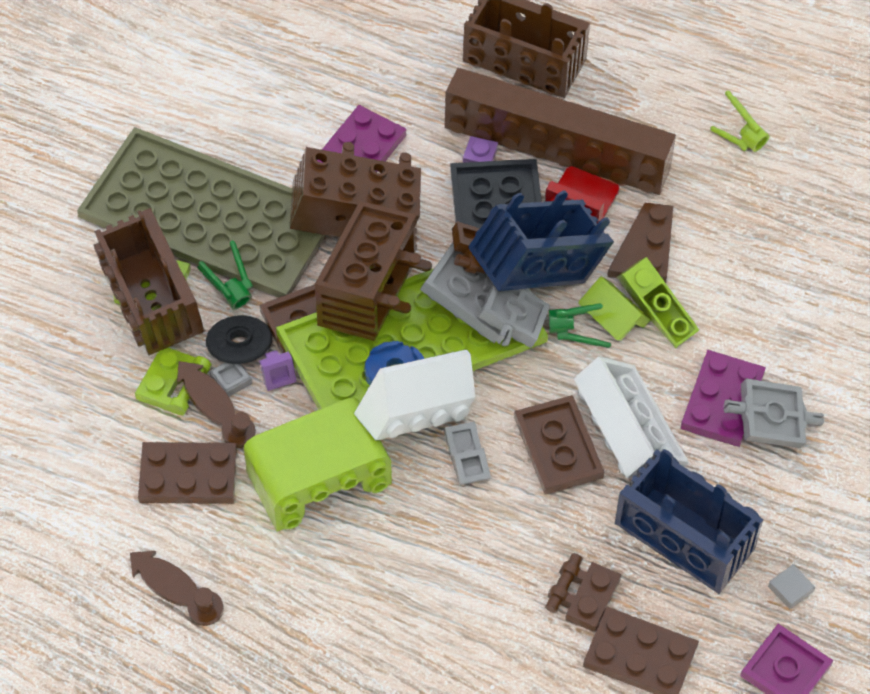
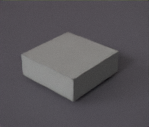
[209,363,252,397]
[768,564,815,609]

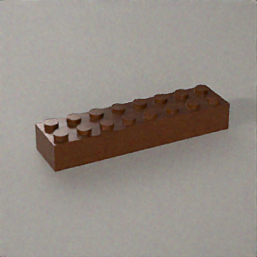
[444,67,676,195]

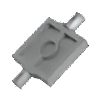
[478,283,550,348]
[723,379,824,448]

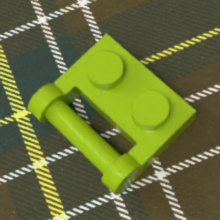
[135,347,212,415]

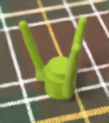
[710,91,770,152]

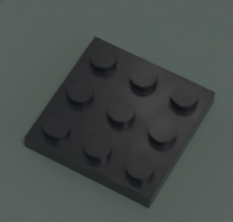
[450,159,542,228]

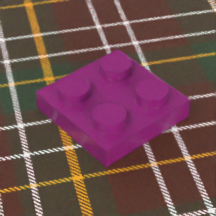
[740,623,834,694]

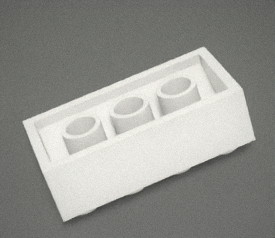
[354,350,476,440]
[573,356,689,479]

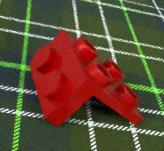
[545,166,619,224]

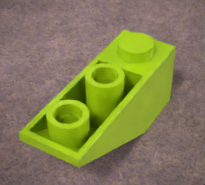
[616,257,699,348]

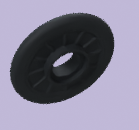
[206,315,272,364]

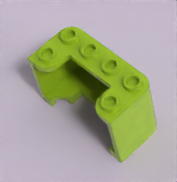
[244,398,392,532]

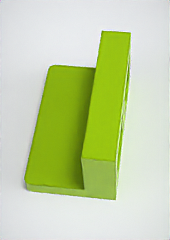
[578,276,652,341]

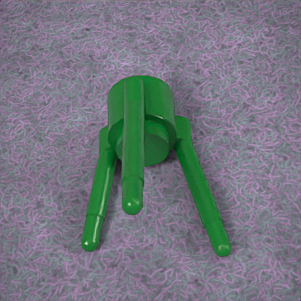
[197,240,254,310]
[549,303,611,348]

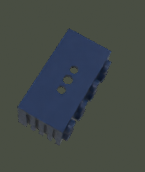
[468,191,614,291]
[614,449,764,594]

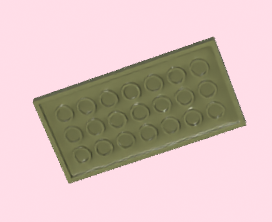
[77,127,327,298]

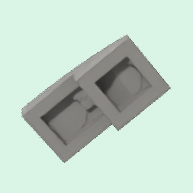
[444,421,491,485]

